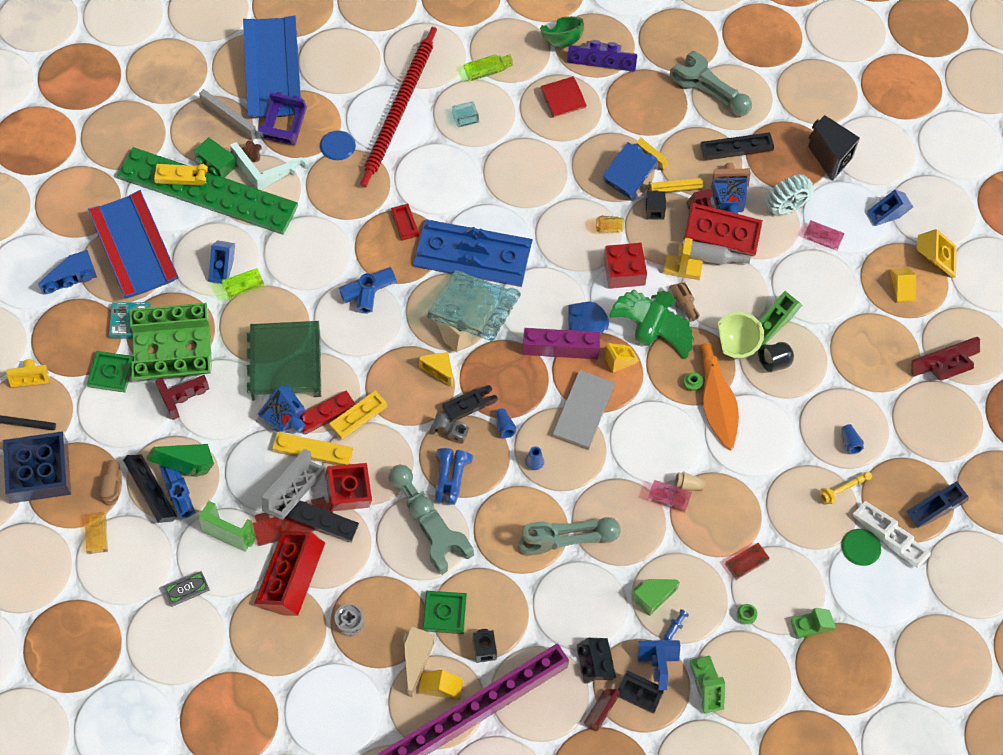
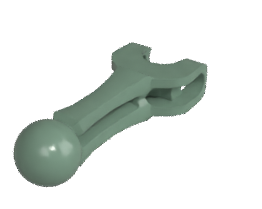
[670,51,752,116]
[518,517,621,556]

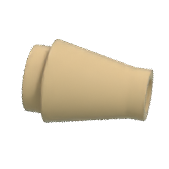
[675,471,705,491]

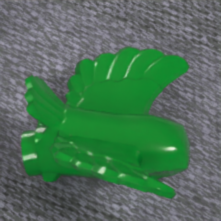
[609,289,694,359]

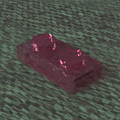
[803,220,845,251]
[647,480,692,513]

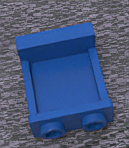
[602,142,658,201]

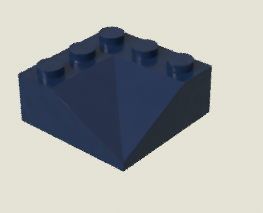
[3,431,71,503]

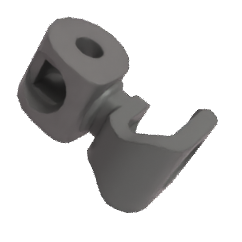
[430,412,469,444]

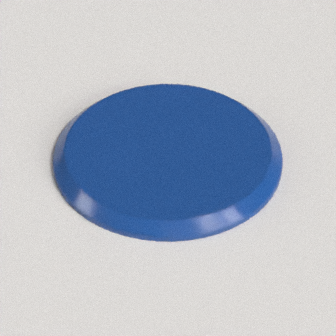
[320,130,356,160]

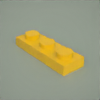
[329,390,388,440]

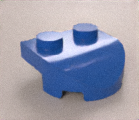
[568,301,609,335]

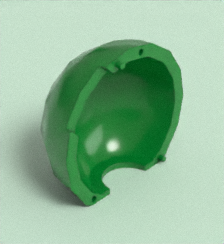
[540,16,584,48]

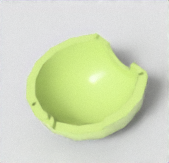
[718,311,764,359]

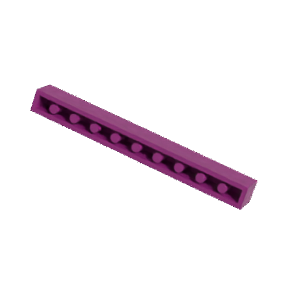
[378,643,569,755]

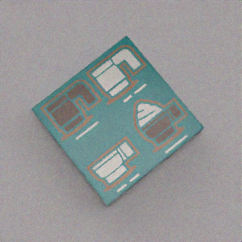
[109,302,151,339]

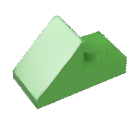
[791,608,836,639]

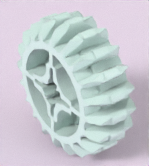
[765,174,814,216]

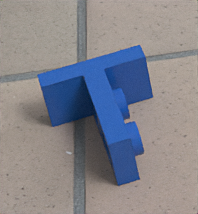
[637,640,681,690]

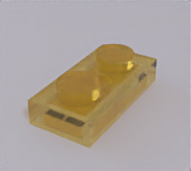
[85,512,108,554]

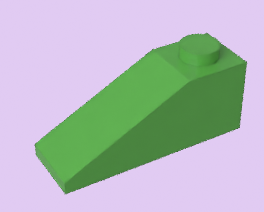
[759,291,803,345]

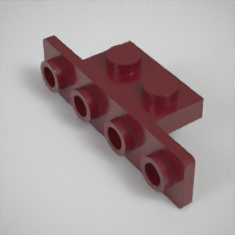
[911,336,980,381]

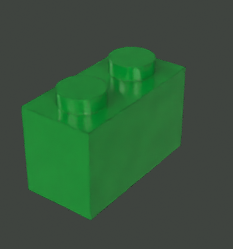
[194,137,237,178]

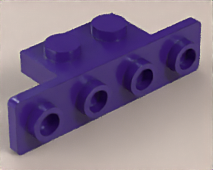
[567,40,638,71]

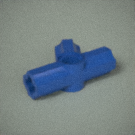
[339,267,397,314]
[159,465,195,519]

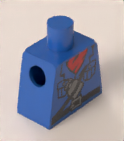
[711,178,747,214]
[258,385,306,433]

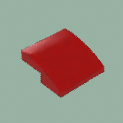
[541,76,587,118]

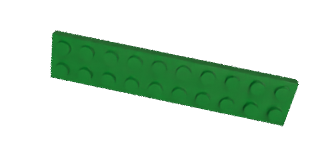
[117,147,298,235]

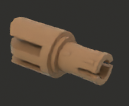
[668,282,700,322]
[99,460,121,506]

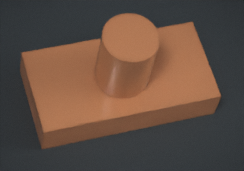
[712,163,751,187]

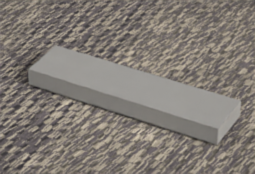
[199,89,257,141]

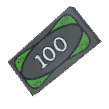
[164,571,210,607]

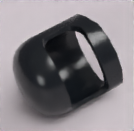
[758,342,794,372]

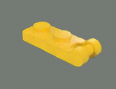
[154,164,208,185]

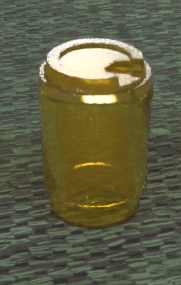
[596,215,624,233]

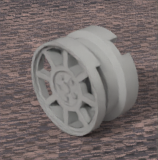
[334,604,364,636]

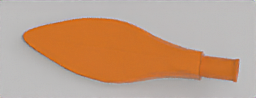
[700,343,739,451]

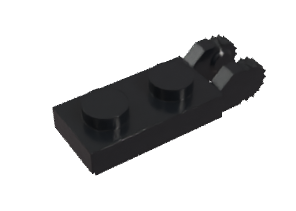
[442,385,498,423]

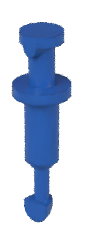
[664,609,689,640]

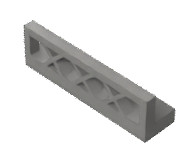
[262,449,325,520]

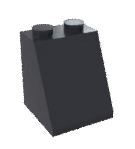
[808,115,860,180]

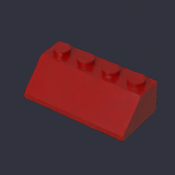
[254,531,325,616]

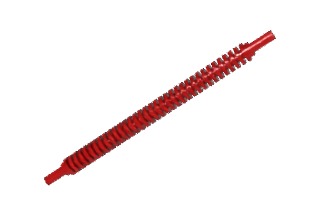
[360,27,437,188]

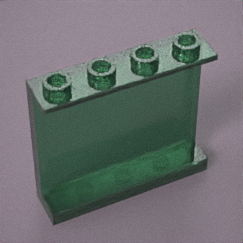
[247,321,322,401]

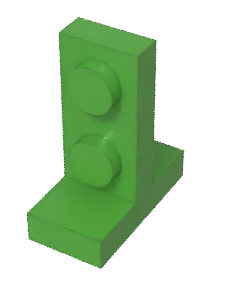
[690,656,725,714]

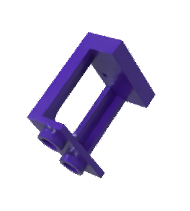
[258,92,307,146]

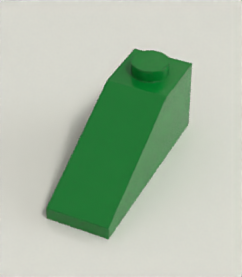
[146,444,214,476]

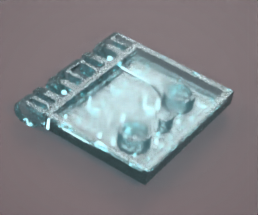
[427,270,521,341]

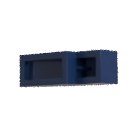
[906,481,969,528]

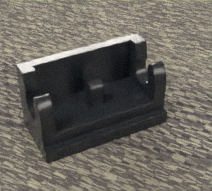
[618,670,664,714]

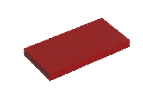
[684,203,763,256]

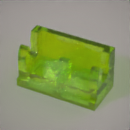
[222,268,264,300]

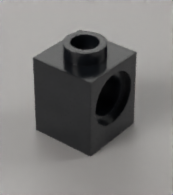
[645,190,666,220]
[473,629,497,663]

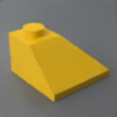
[916,229,957,278]

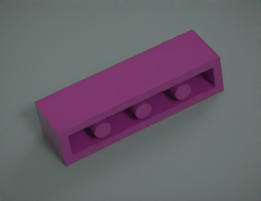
[522,328,600,359]

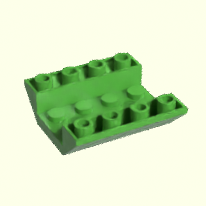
[130,303,212,381]

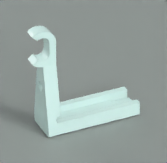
[230,142,308,190]

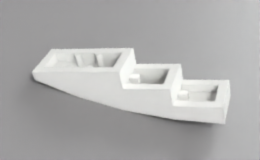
[853,501,930,568]

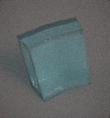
[452,101,479,127]

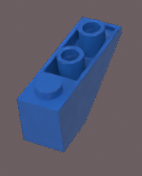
[38,250,97,295]

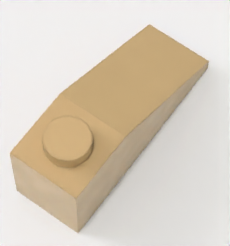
[402,627,435,697]

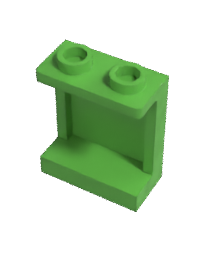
[198,501,256,552]

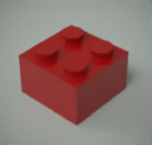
[603,242,647,289]
[325,463,372,512]

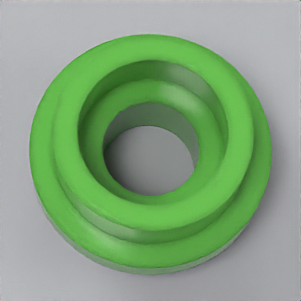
[684,372,703,391]
[737,604,757,624]

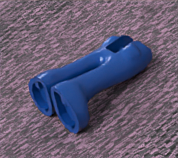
[435,448,473,505]

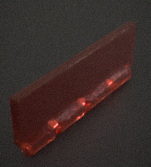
[252,496,333,546]

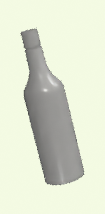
[682,239,751,265]

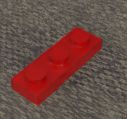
[300,390,356,435]

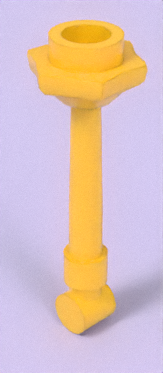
[820,472,872,504]

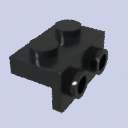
[577,637,616,684]

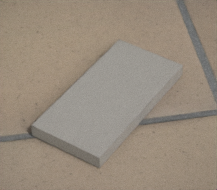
[552,370,615,450]

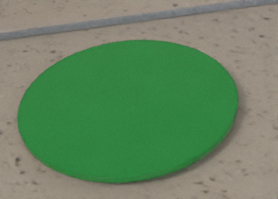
[842,529,882,566]

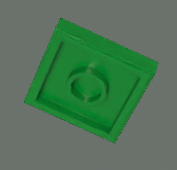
[87,351,134,393]
[423,590,467,634]

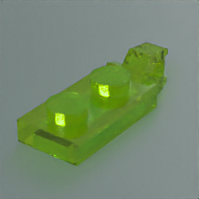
[463,54,513,82]

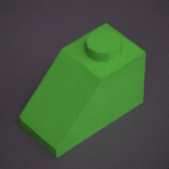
[633,579,680,616]

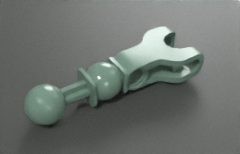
[388,464,474,575]

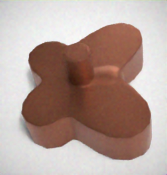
[242,140,262,162]

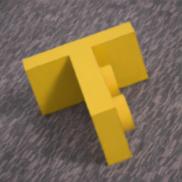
[663,238,703,280]

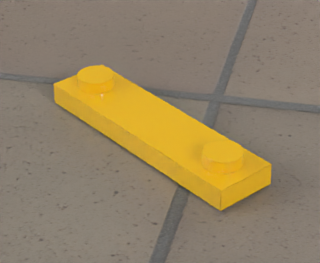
[272,432,354,465]

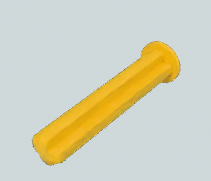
[648,178,703,192]

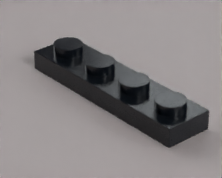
[700,132,774,160]
[123,454,177,523]
[278,495,359,543]

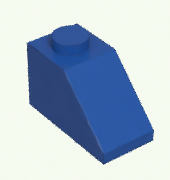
[867,189,913,226]
[208,240,235,284]

